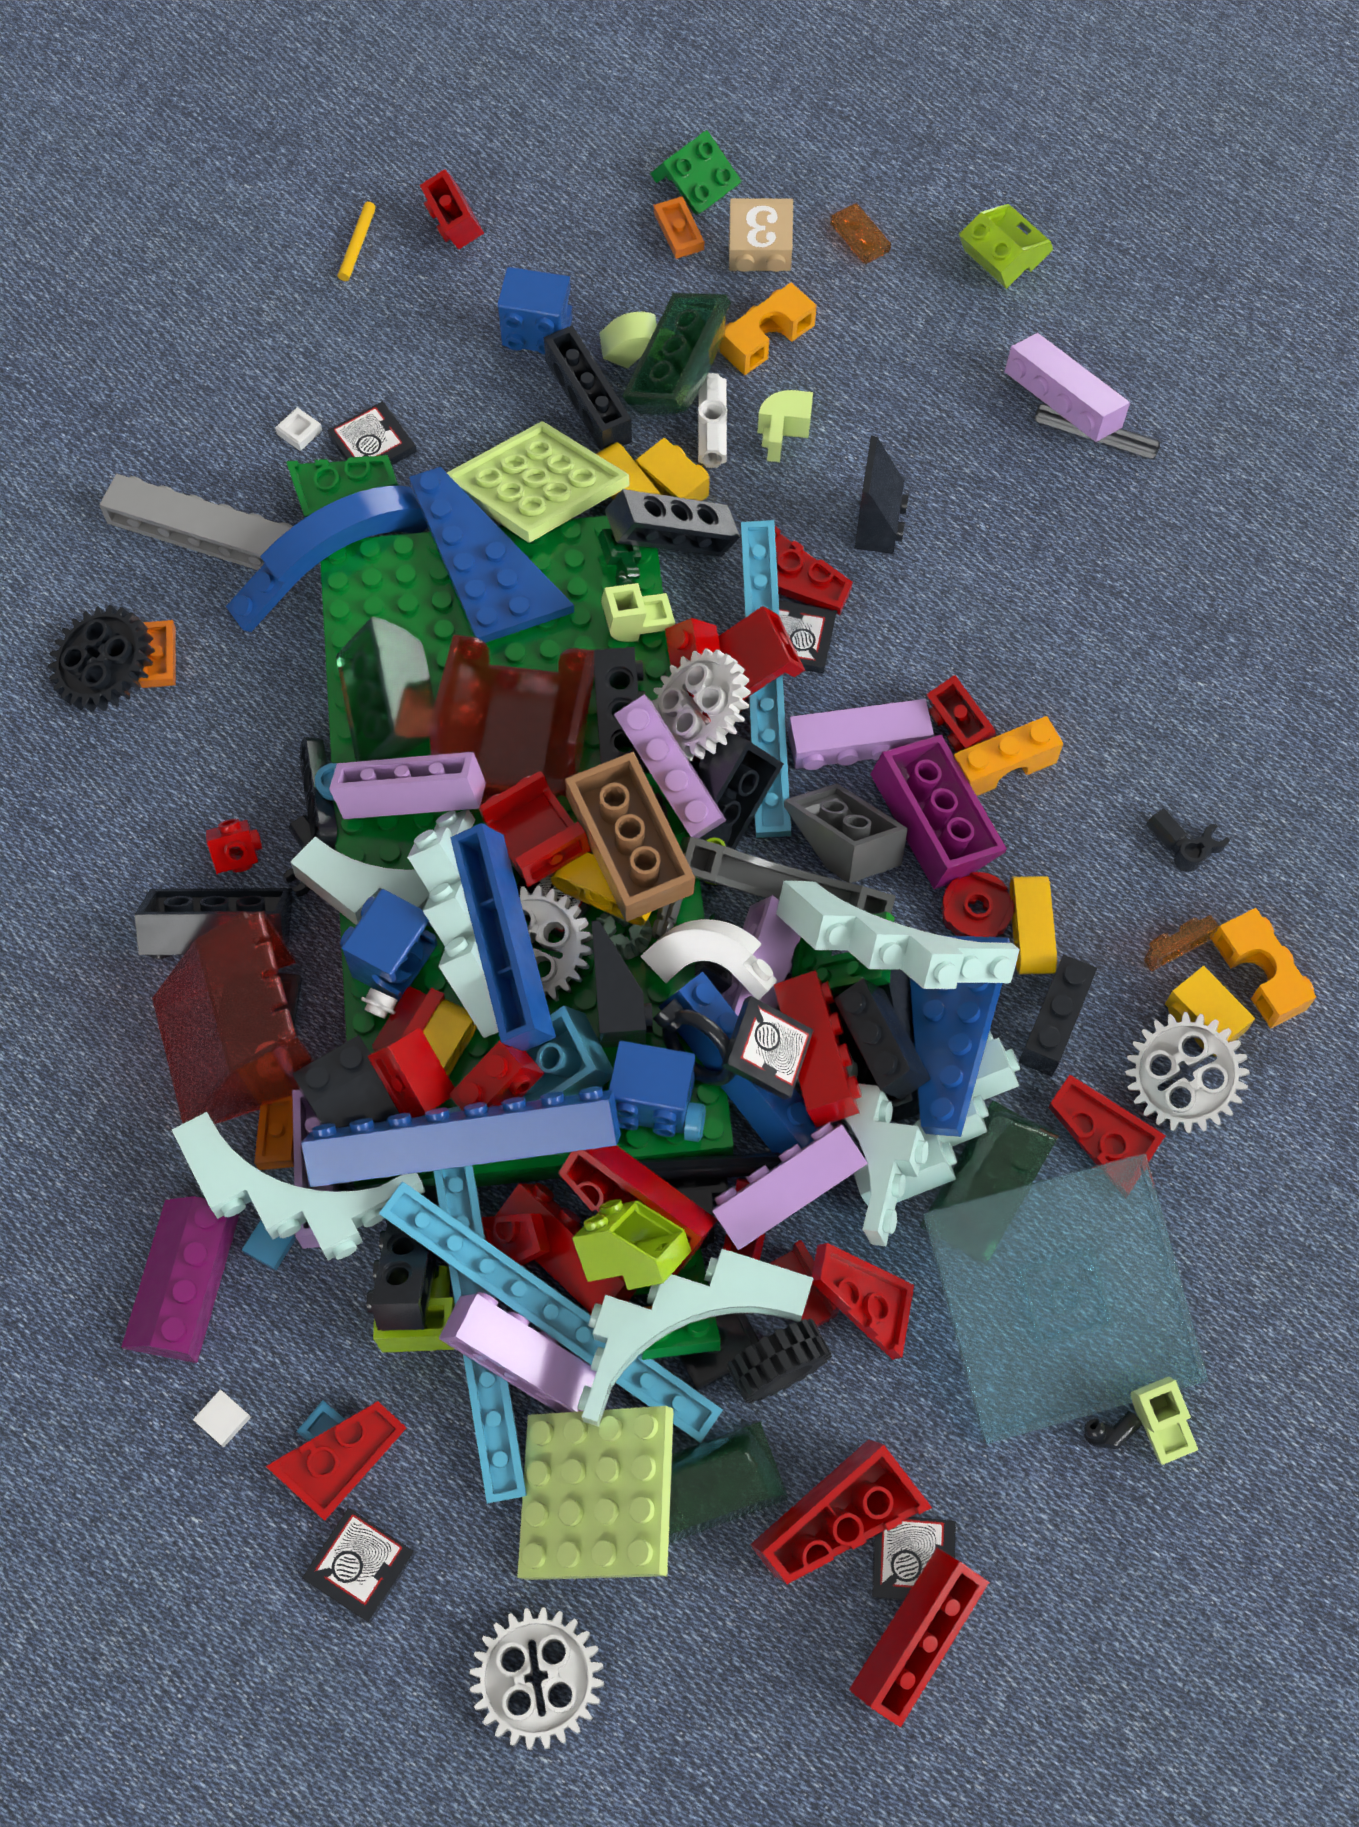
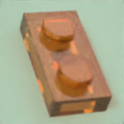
[830,202,891,265]
[1144,915,1219,972]

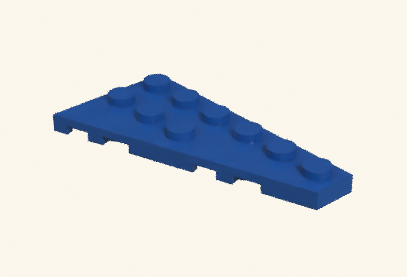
[409,467,574,645]
[910,935,1011,1137]

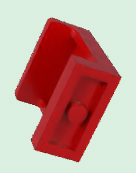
[718,606,805,713]
[479,771,591,887]

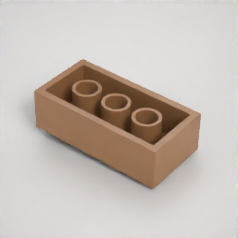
[565,752,695,922]

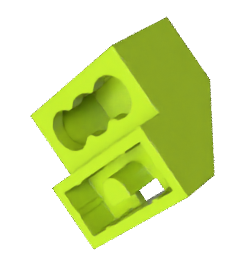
[959,204,1053,289]
[572,1199,691,1290]

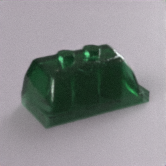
[622,293,731,415]
[336,617,440,762]
[920,1100,1060,1265]
[668,1422,788,1544]

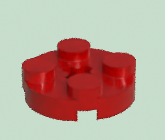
[941,872,1014,937]

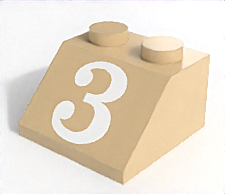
[729,198,793,272]

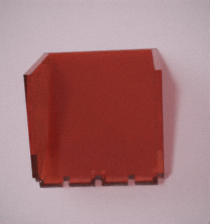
[152,911,315,1124]

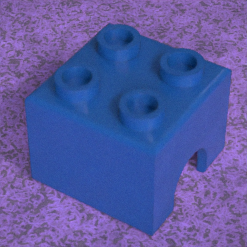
[498,267,573,355]
[340,889,438,1002]
[609,1041,695,1137]

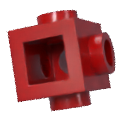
[206,819,263,874]

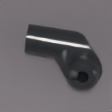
[1084,1411,1142,1449]

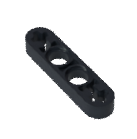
[299,737,337,849]

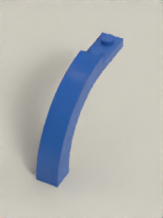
[226,486,428,632]

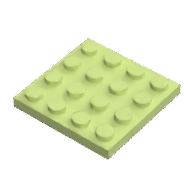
[447,421,630,543]
[517,1406,673,1580]

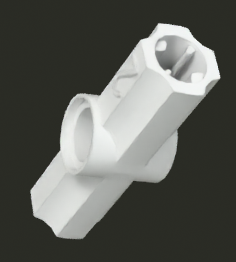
[698,373,727,468]

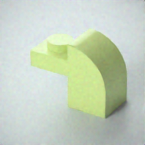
[599,312,676,368]
[757,390,813,462]
[601,583,675,642]
[1131,1376,1198,1465]

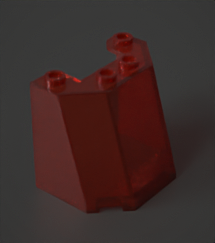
[429,635,595,805]

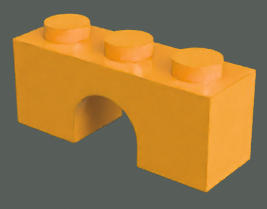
[720,282,817,375]
[954,716,1063,796]
[1211,908,1316,1029]

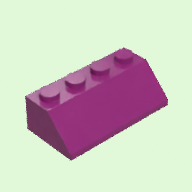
[870,734,1007,889]
[121,1196,239,1363]

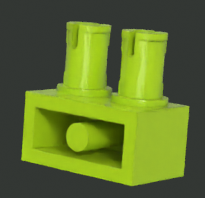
[373,1266,456,1353]

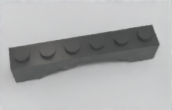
[680,836,896,914]

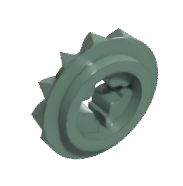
[596,911,652,960]

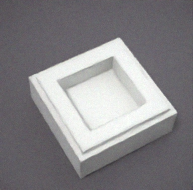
[275,407,322,451]
[193,1389,251,1448]

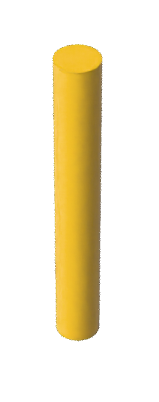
[337,202,376,281]

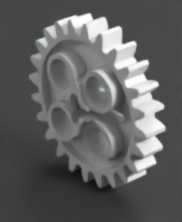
[651,648,751,761]
[520,886,593,1002]
[1126,1012,1250,1133]
[470,1607,604,1750]

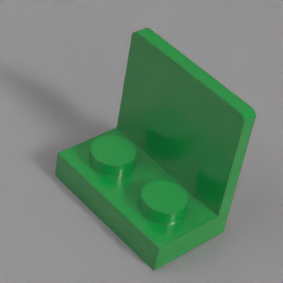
[650,130,741,215]

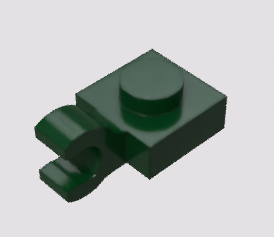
[598,529,642,586]

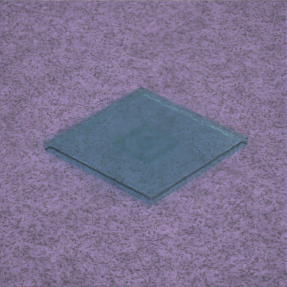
[923,1153,1208,1444]

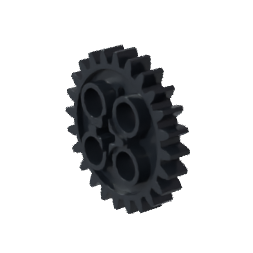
[48,605,155,712]

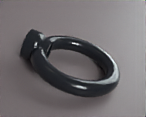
[653,998,736,1086]

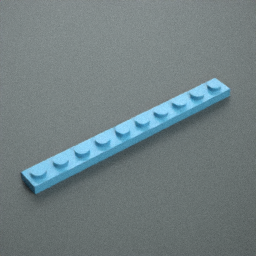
[741,520,791,838]
[425,1107,527,1503]
[379,1181,723,1443]

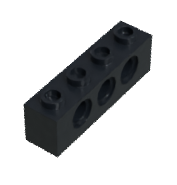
[544,325,632,450]
[605,489,740,557]
[593,647,651,774]
[367,1185,439,1330]

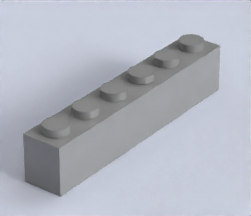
[99,474,293,570]

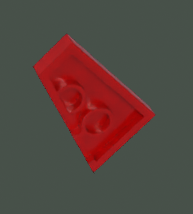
[775,526,853,615]
[1048,1074,1166,1198]
[481,1214,551,1266]
[811,1243,914,1360]
[265,1401,407,1521]

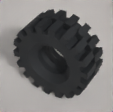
[727,1319,832,1403]

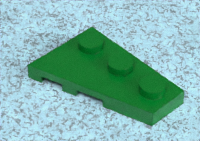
[286,455,399,518]

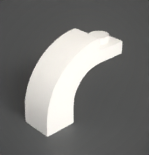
[640,919,777,1000]

